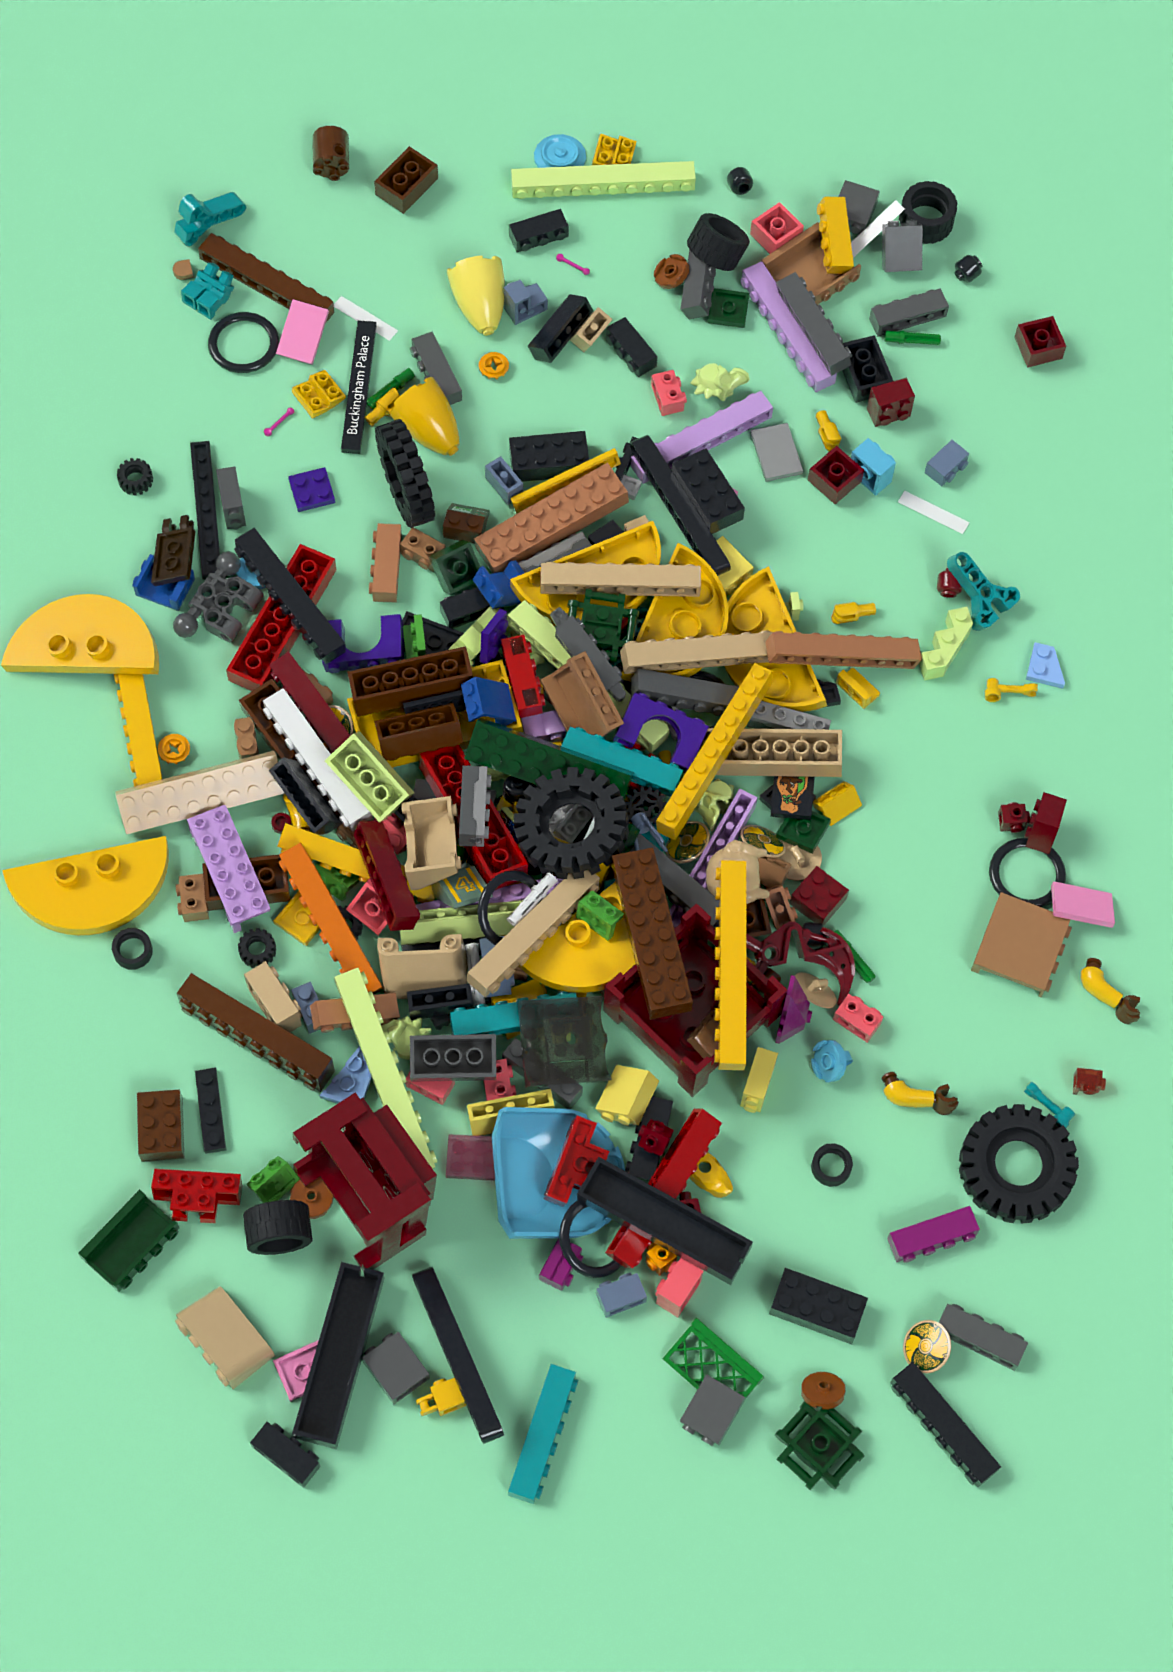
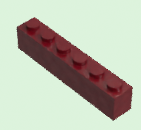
[269,651,350,754]
[354,821,420,931]

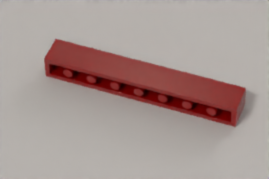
[605,1108,722,1268]

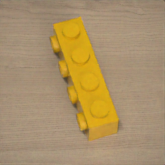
[817,197,854,274]

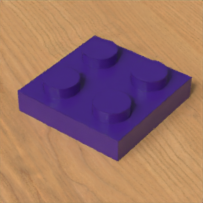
[288,467,335,512]
[480,609,508,664]

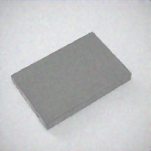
[751,423,803,482]

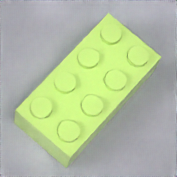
[325,732,415,823]

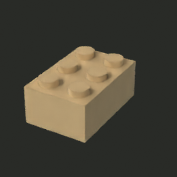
[244,961,302,1032]

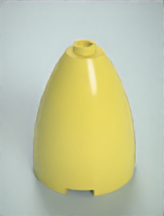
[447,255,505,336]

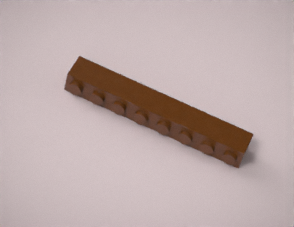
[198,233,335,322]

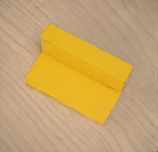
[836,668,880,709]
[813,781,862,826]

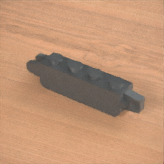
[550,607,626,702]

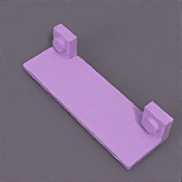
[187,805,271,933]

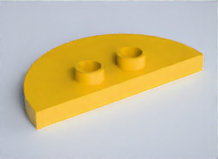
[510,521,661,623]
[620,543,728,682]
[725,566,827,712]
[1,594,159,674]
[2,836,169,936]
[518,882,636,993]

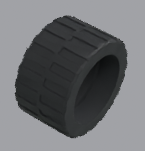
[899,181,958,244]
[687,213,750,271]
[243,1200,313,1255]

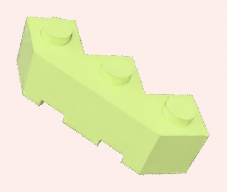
[448,606,509,666]
[919,607,973,681]

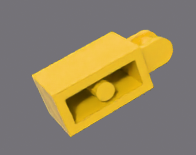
[416,1378,466,1416]

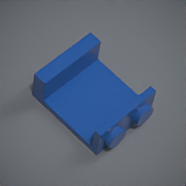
[132,554,195,611]
[472,560,525,609]
[461,677,516,726]

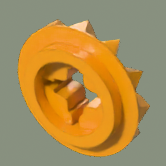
[479,352,509,380]
[158,734,190,765]

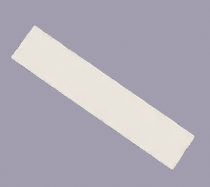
[851,200,904,258]
[334,296,398,341]
[898,491,970,534]

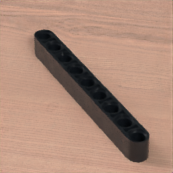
[630,435,731,576]
[412,1267,504,1444]

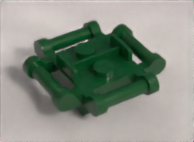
[567,588,639,662]
[775,1401,865,1490]

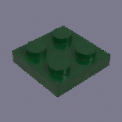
[708,288,750,328]
[776,811,831,854]

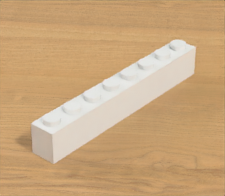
[263,688,373,832]

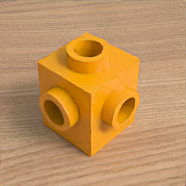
[646,1243,677,1276]

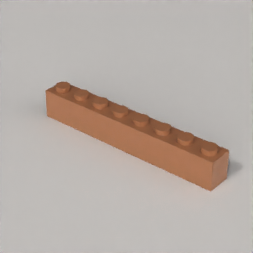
[765,631,922,669]

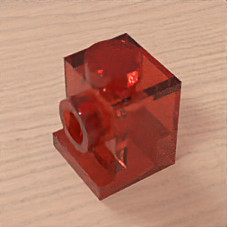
[1073,1068,1106,1095]

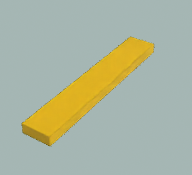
[510,448,621,514]

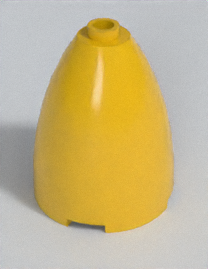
[388,377,460,456]

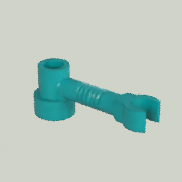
[1024,1082,1075,1128]

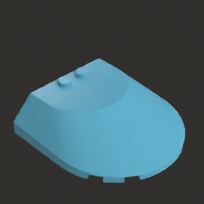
[492,1107,625,1239]

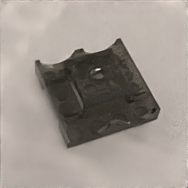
[517,996,612,1088]

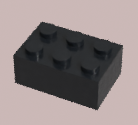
[842,335,893,403]

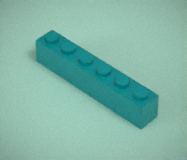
[561,727,683,797]
[450,991,580,1035]
[508,1364,579,1504]

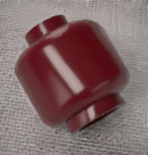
[937,568,962,598]

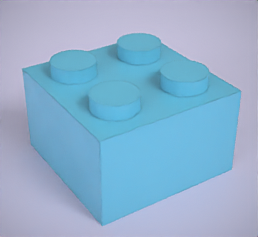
[851,438,896,496]

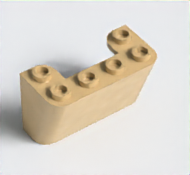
[175,1286,275,1389]

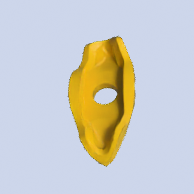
[689,1152,733,1198]

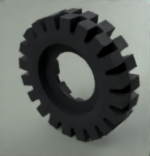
[375,419,435,528]
[513,767,630,879]
[959,1104,1079,1224]

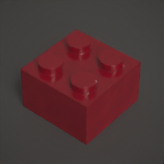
[1015,316,1066,368]
[867,377,915,427]
[808,446,864,504]
[1024,792,1067,854]
[789,866,849,925]

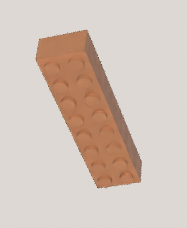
[474,462,629,573]

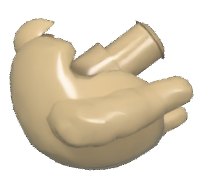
[706,840,770,904]

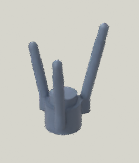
[631,812,668,852]

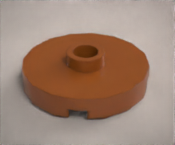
[654,254,689,289]
[290,1178,334,1219]
[801,1372,846,1409]

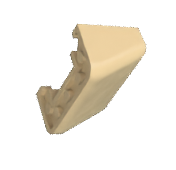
[401,796,462,891]
[377,934,468,999]

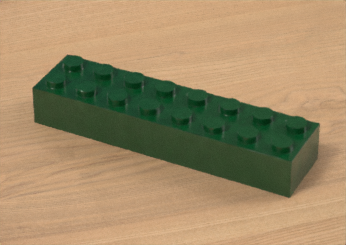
[464,718,634,802]

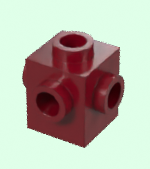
[998,802,1030,833]
[638,1119,674,1156]

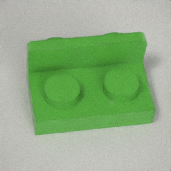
[403,614,426,659]
[315,862,360,901]
[576,891,624,941]
[246,1156,300,1203]

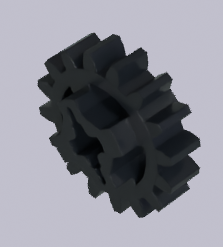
[625,786,667,827]

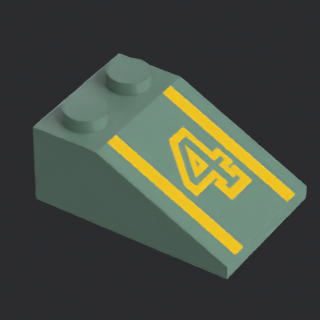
[431,861,493,909]

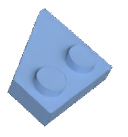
[1026,642,1065,689]

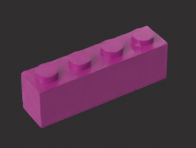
[887,1206,980,1263]

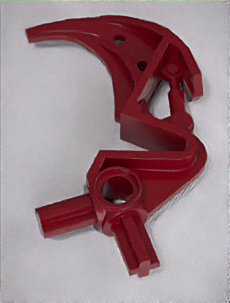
[746,922,855,1006]

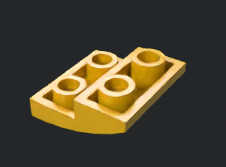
[592,134,637,165]
[292,370,346,419]

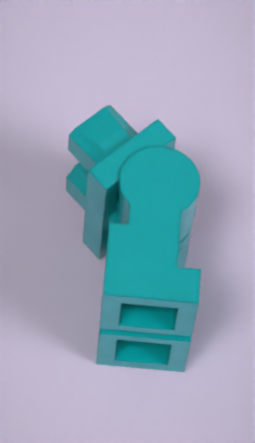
[181,263,234,320]

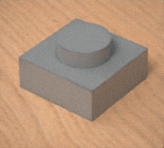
[621,475,642,500]

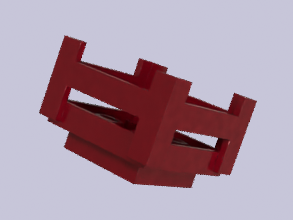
[603,903,788,1098]
[293,1092,437,1272]

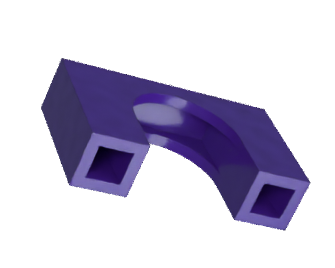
[322,614,404,673]
[613,693,709,773]

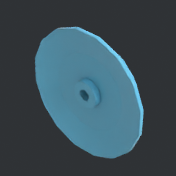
[534,134,586,168]

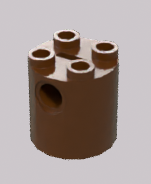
[313,126,349,181]

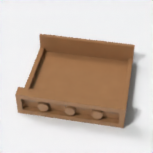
[761,222,861,305]
[540,651,624,737]
[971,892,1072,997]

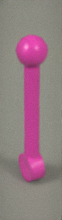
[556,254,590,275]
[264,408,294,436]

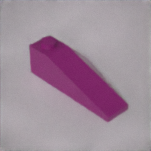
[775,975,812,1044]

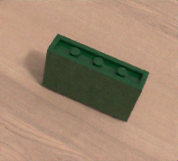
[78,1189,179,1292]

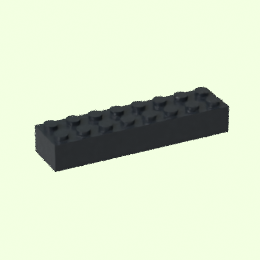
[577,1157,753,1285]
[292,1262,385,1449]

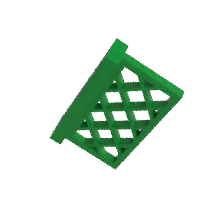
[662,1318,764,1398]

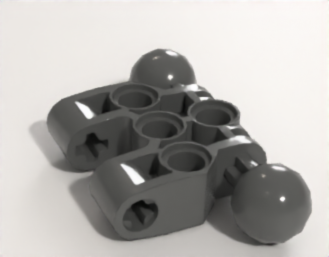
[173,551,264,643]

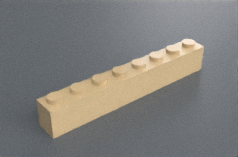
[540,562,701,597]
[620,630,773,674]
[467,870,600,998]

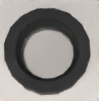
[111,928,153,970]
[811,1143,853,1187]

